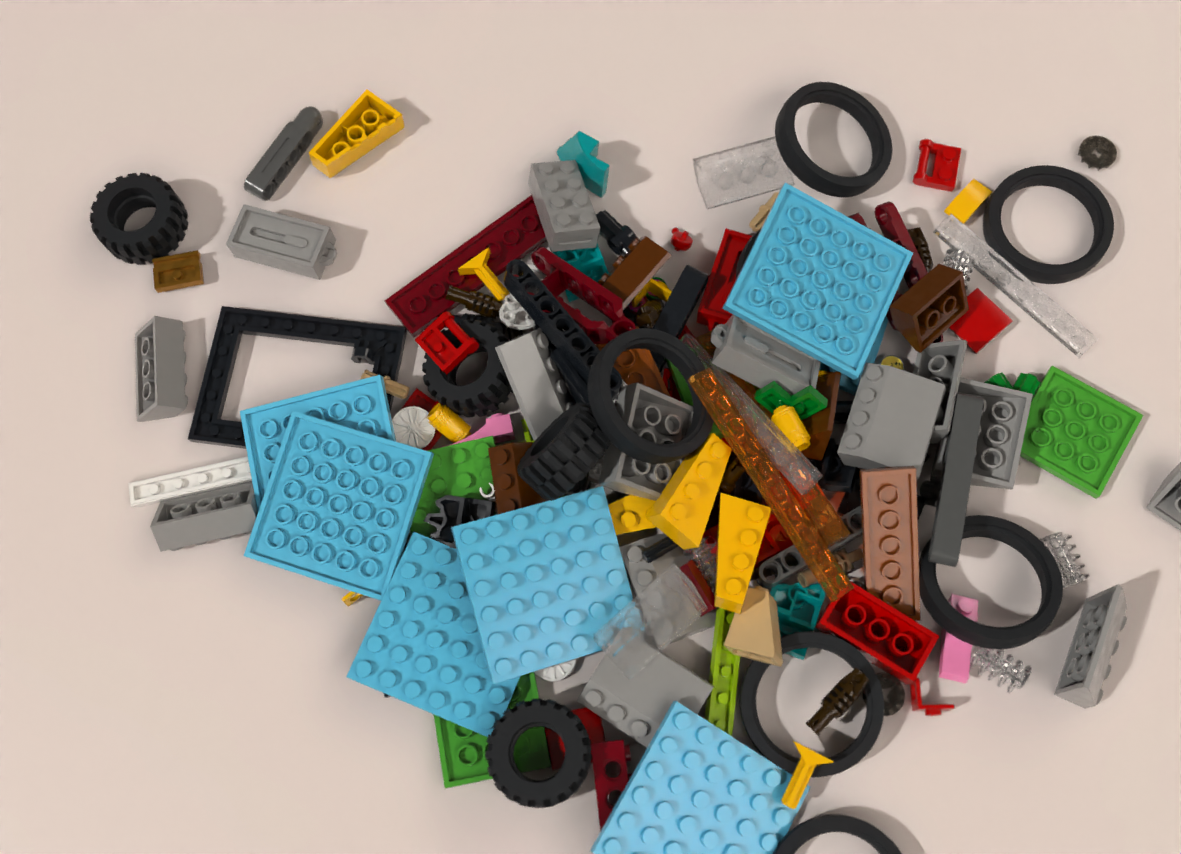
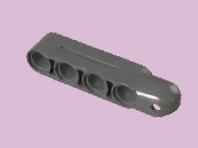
[244,106,323,201]

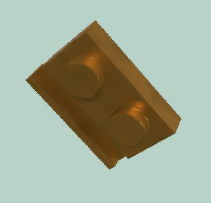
[152,250,204,293]

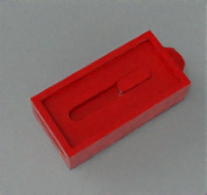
[696,228,752,332]

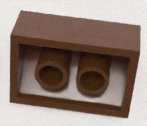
[597,236,672,310]
[889,264,969,353]
[792,371,841,461]
[488,442,549,514]

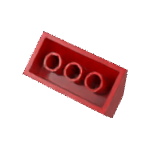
[815,578,940,685]

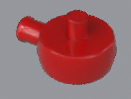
[671,228,693,251]

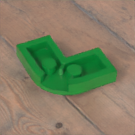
[754,381,828,420]

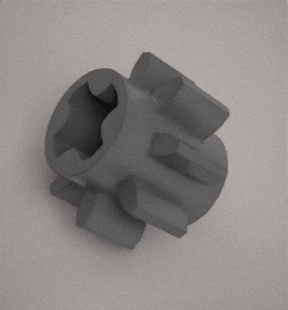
[920,476,941,507]

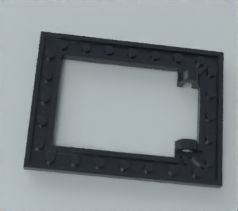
[188,306,407,449]

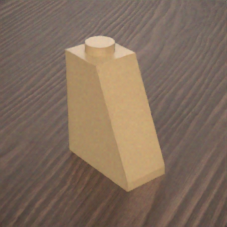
[724,586,783,667]

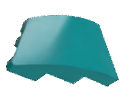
[556,131,610,198]
[552,243,609,302]
[770,581,829,660]

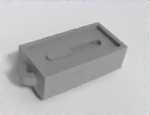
[528,160,600,252]
[226,204,337,280]
[711,315,821,396]

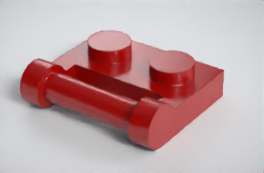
[913,139,961,192]
[415,311,479,374]

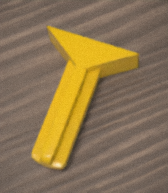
[458,247,509,301]
[781,740,834,809]

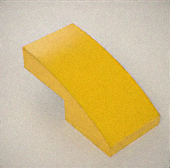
[944,179,992,225]

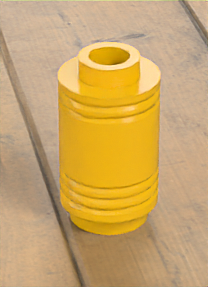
[427,403,471,443]
[771,405,811,453]

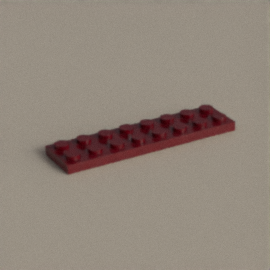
[385,195,547,338]

